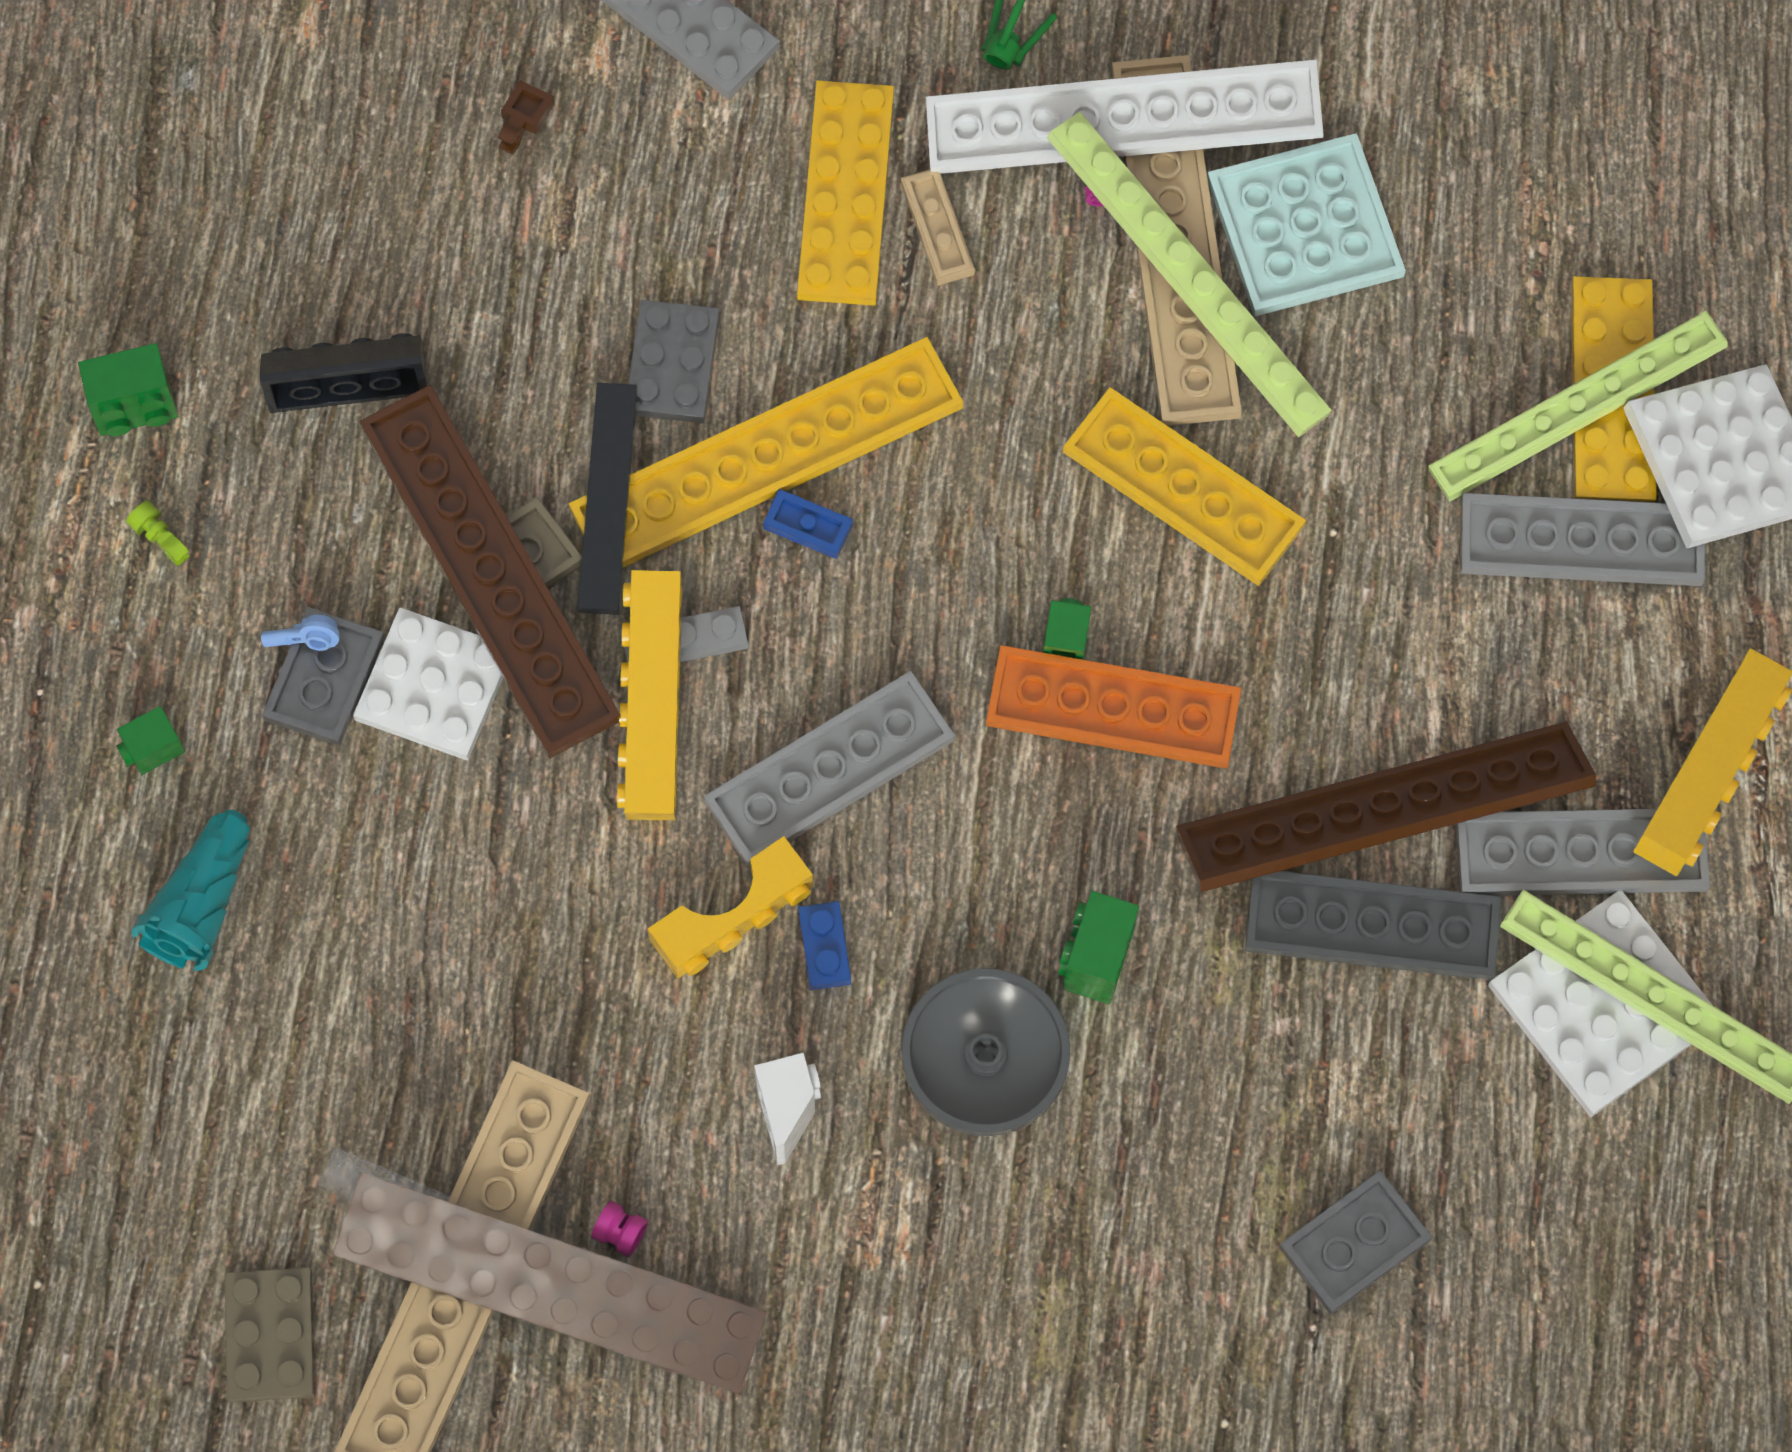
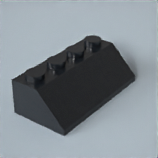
[259,333,428,413]

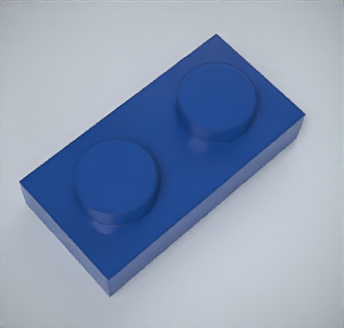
[763,489,853,559]
[798,901,851,991]

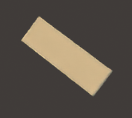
[901,169,975,286]

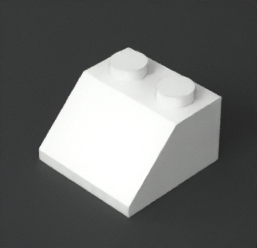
[754,1053,821,1165]

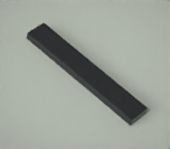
[577,382,638,615]

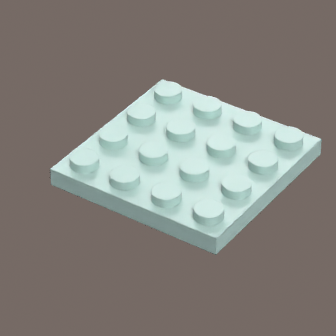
[1207,133,1406,317]

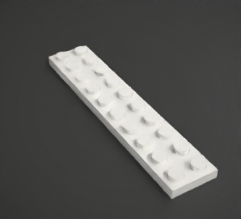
[926,59,1323,174]

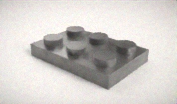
[628,300,720,424]
[262,607,385,746]
[1278,1171,1433,1315]

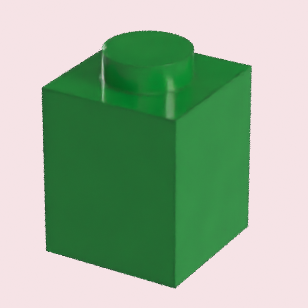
[1043,598,1092,660]
[116,706,185,776]

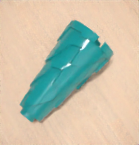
[131,809,250,971]

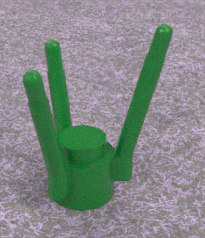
[981,0,1057,70]

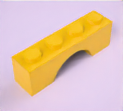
[648,836,813,979]

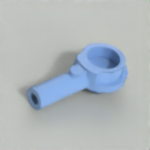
[261,614,340,651]

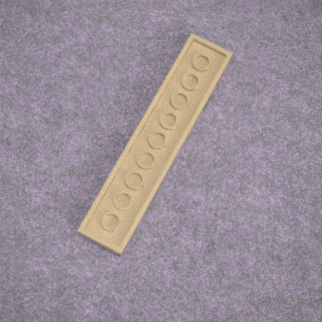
[1111,55,1242,426]
[334,1060,591,1452]

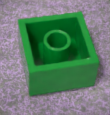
[78,343,179,436]
[1058,890,1139,1005]

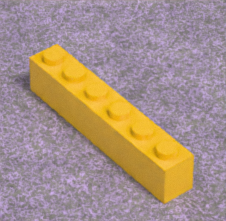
[617,570,682,821]
[1633,648,1792,877]

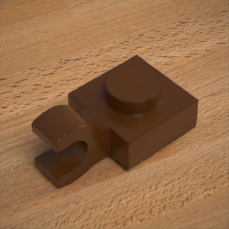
[498,80,555,155]

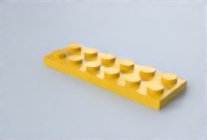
[797,80,894,306]
[1571,276,1656,503]
[1063,387,1306,586]

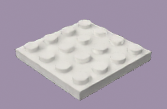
[1623,364,1792,548]
[1488,891,1711,1118]

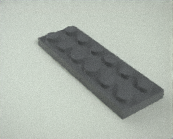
[1245,871,1501,980]

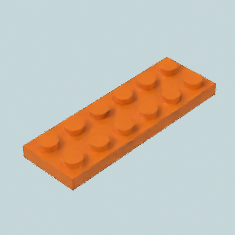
[986,645,1241,769]

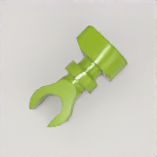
[126,500,190,566]

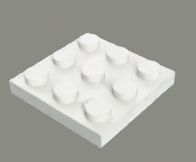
[353,608,503,761]

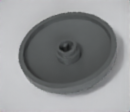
[902,968,1070,1136]

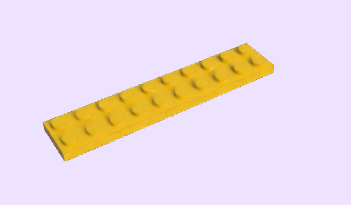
[568,337,964,567]

